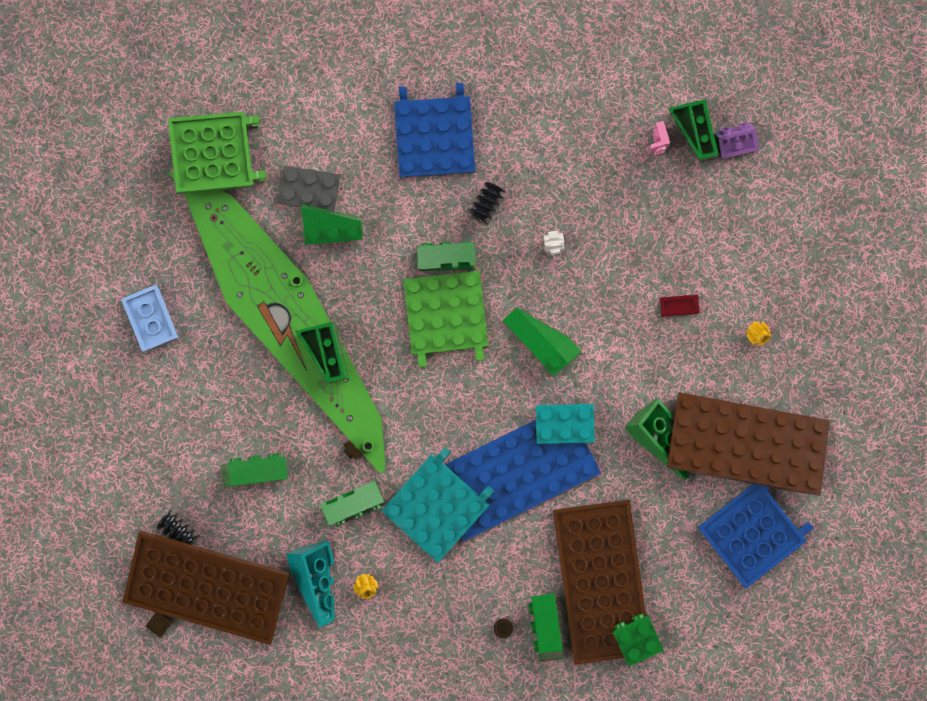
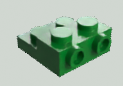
[612,613,664,667]

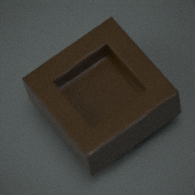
[343,440,362,460]
[145,612,173,638]

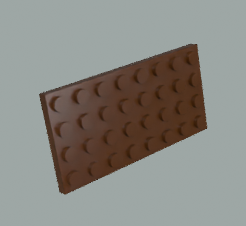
[667,392,830,496]
[553,500,646,665]
[123,530,290,645]

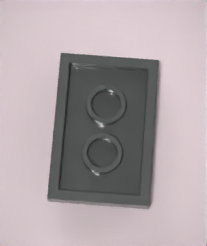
[278,166,341,212]

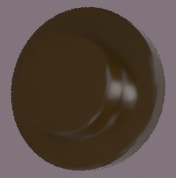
[494,619,513,638]

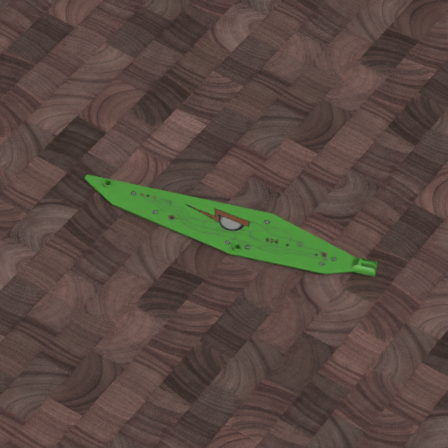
[168,171,386,472]

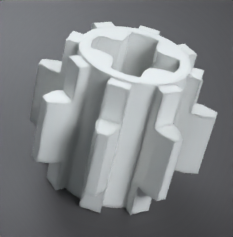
[544,231,565,255]

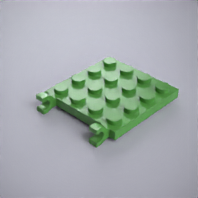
[168,112,266,194]
[404,271,488,368]

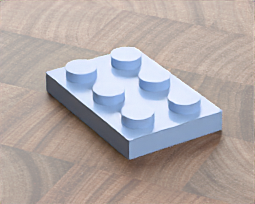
[121,285,179,352]

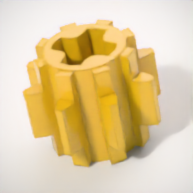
[746,321,772,346]
[353,574,378,599]

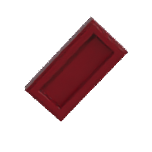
[659,294,700,317]

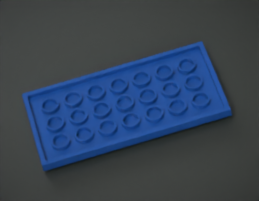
[445,420,601,542]

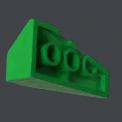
[502,308,581,377]
[624,398,691,480]

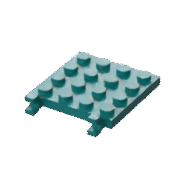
[382,447,495,563]

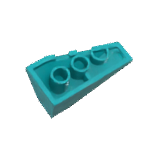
[286,540,335,627]

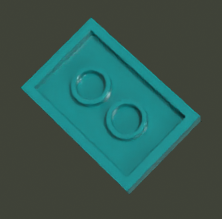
[536,404,595,444]

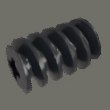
[469,182,507,226]
[156,509,200,545]

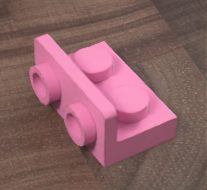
[649,121,670,156]

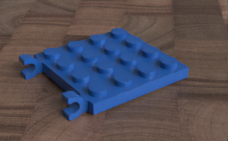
[394,82,475,178]
[697,484,814,589]

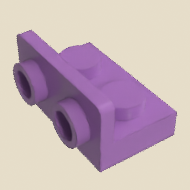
[715,123,759,159]

